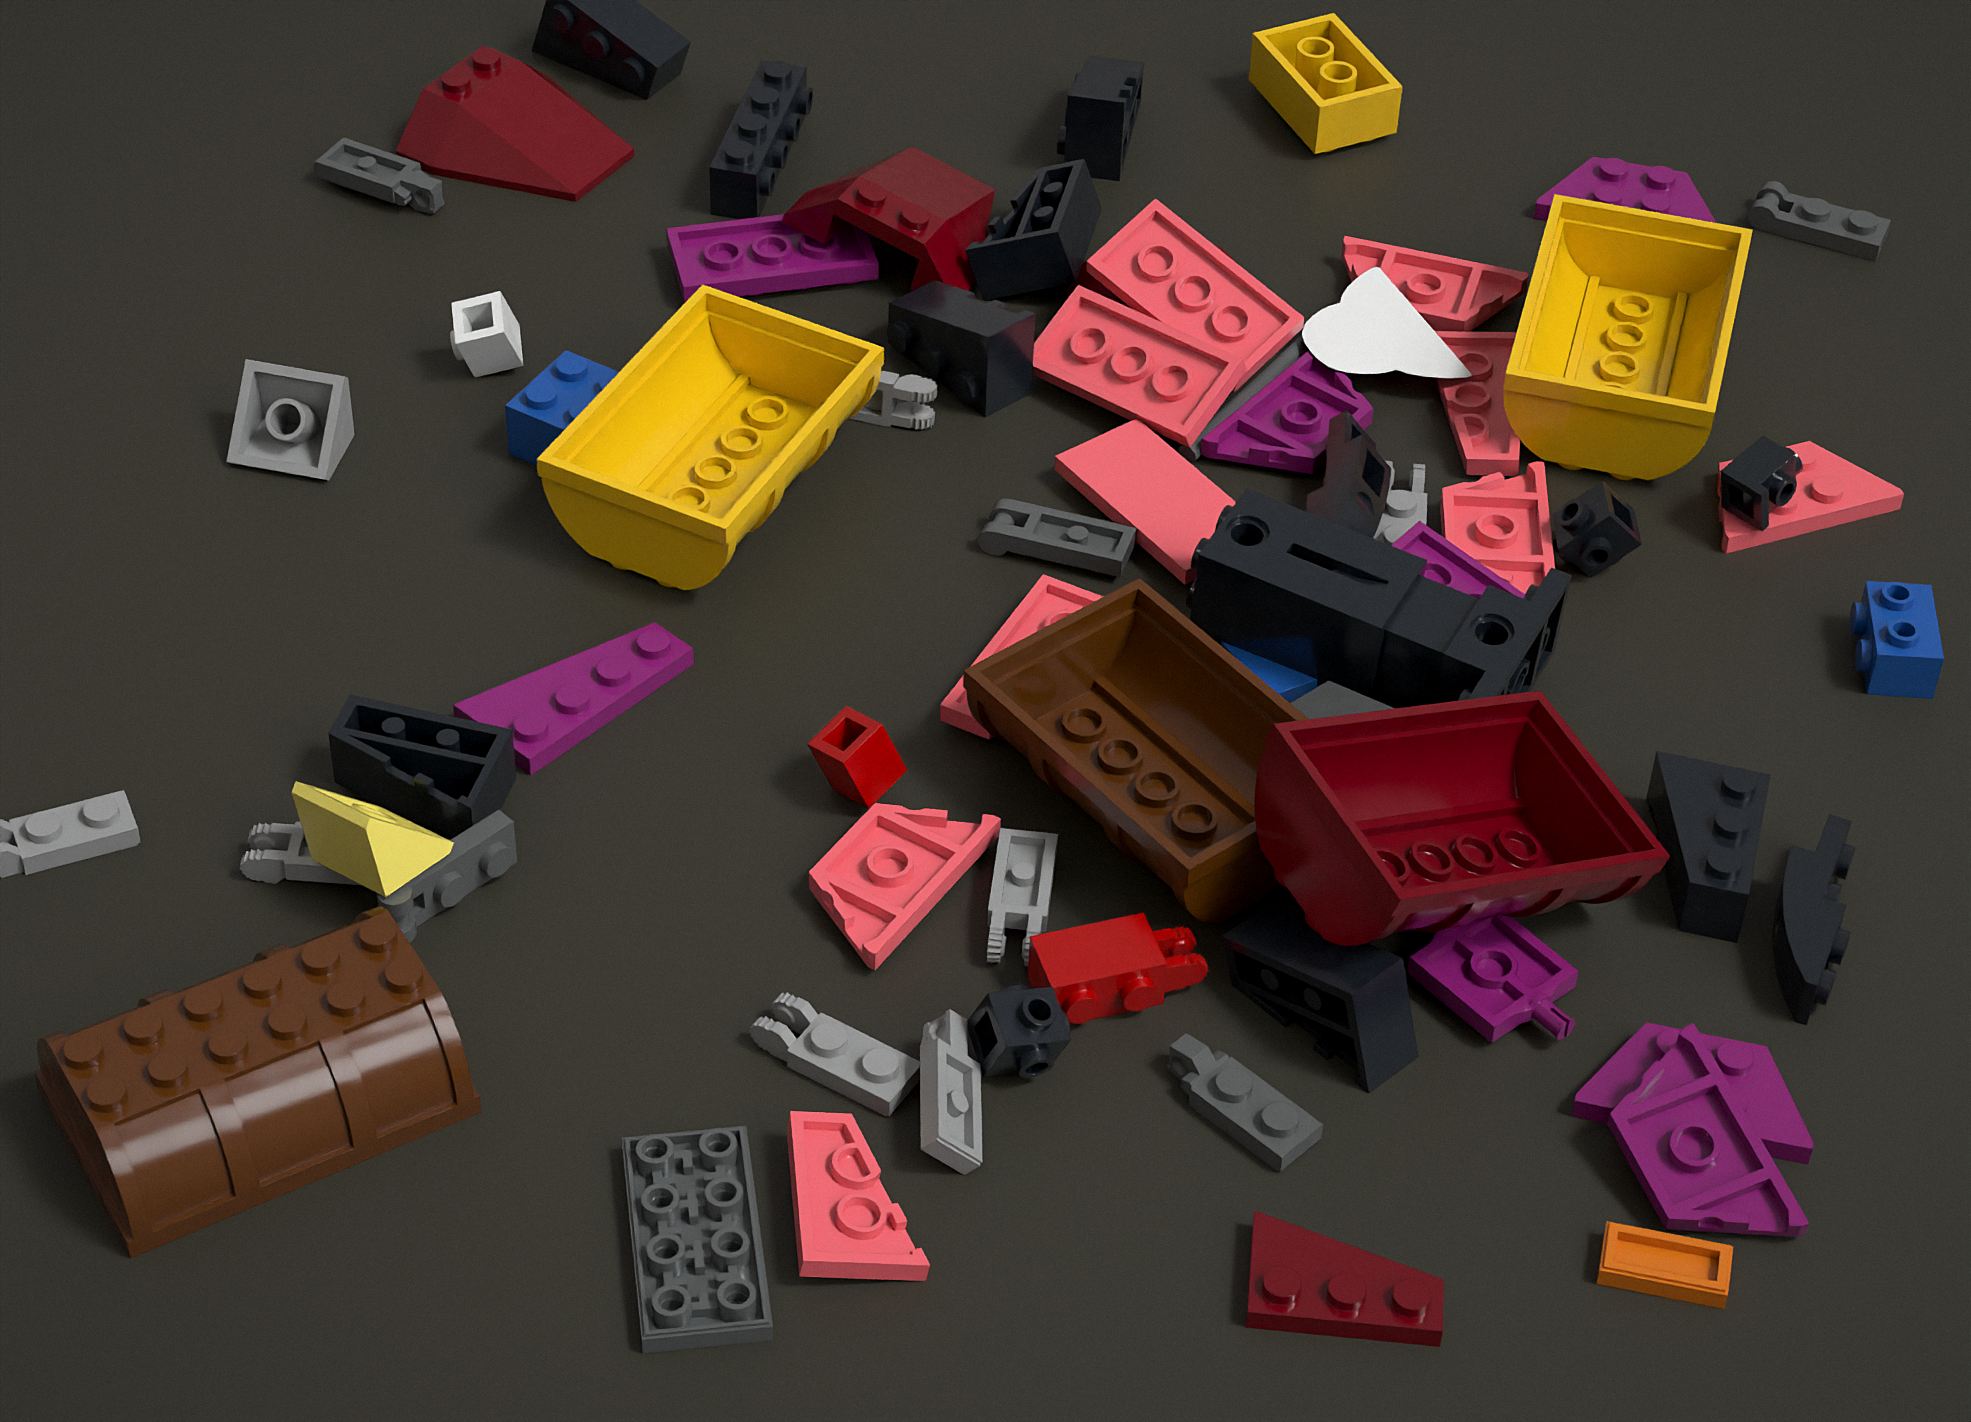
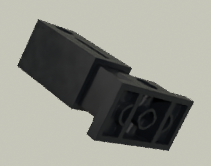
[1186,488,1572,706]

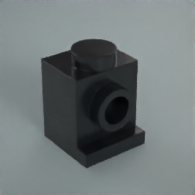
[1720,436,1803,531]

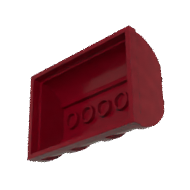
[1254,691,1670,946]

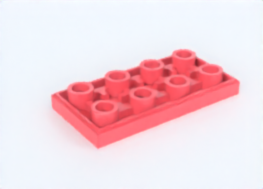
[1054,418,1236,585]

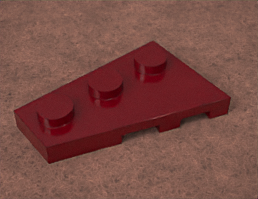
[1246,1210,1444,1347]

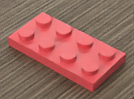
[1087,198,1304,392]
[1033,285,1247,448]

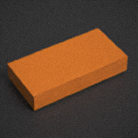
[1596,1221,1733,1309]

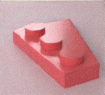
[786,1111,930,1281]

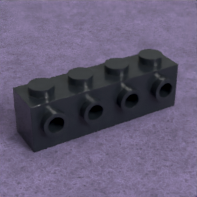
[709,60,813,219]

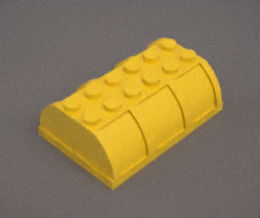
[1503,194,1753,480]
[537,284,884,590]

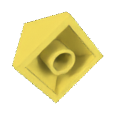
[291,781,454,897]

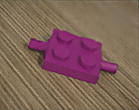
[1407,915,1579,1043]

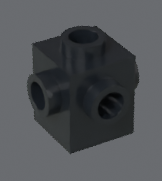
[1552,481,1642,578]
[967,985,1071,1078]

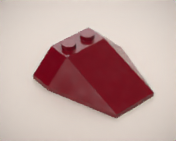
[396,45,635,202]
[782,146,996,292]

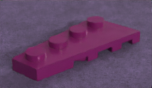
[453,622,694,775]

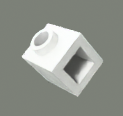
[450,291,523,378]

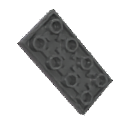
[621,1126,773,1354]

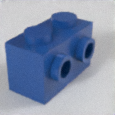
[1849,581,1944,699]

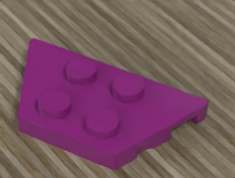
[1534,157,1716,223]
[1201,350,1373,474]
[1572,1022,1814,1165]
[1607,1023,1809,1237]

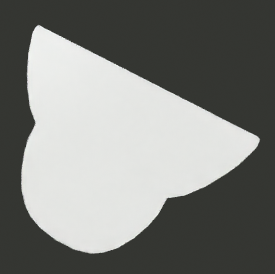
[1302,267,1472,379]

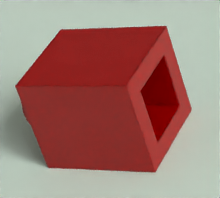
[807,706,907,809]

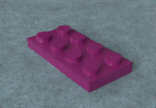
[666,214,879,303]

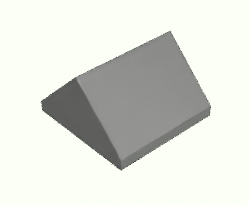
[227,359,355,481]

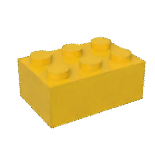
[1249,13,1402,154]

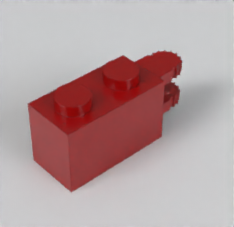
[1028,913,1209,1024]

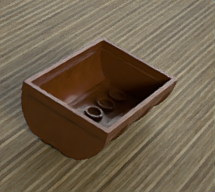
[963,578,1309,923]
[34,906,482,1258]

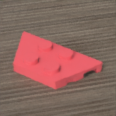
[1341,236,1529,332]
[1716,441,1904,554]
[1440,461,1555,594]
[809,803,1001,970]

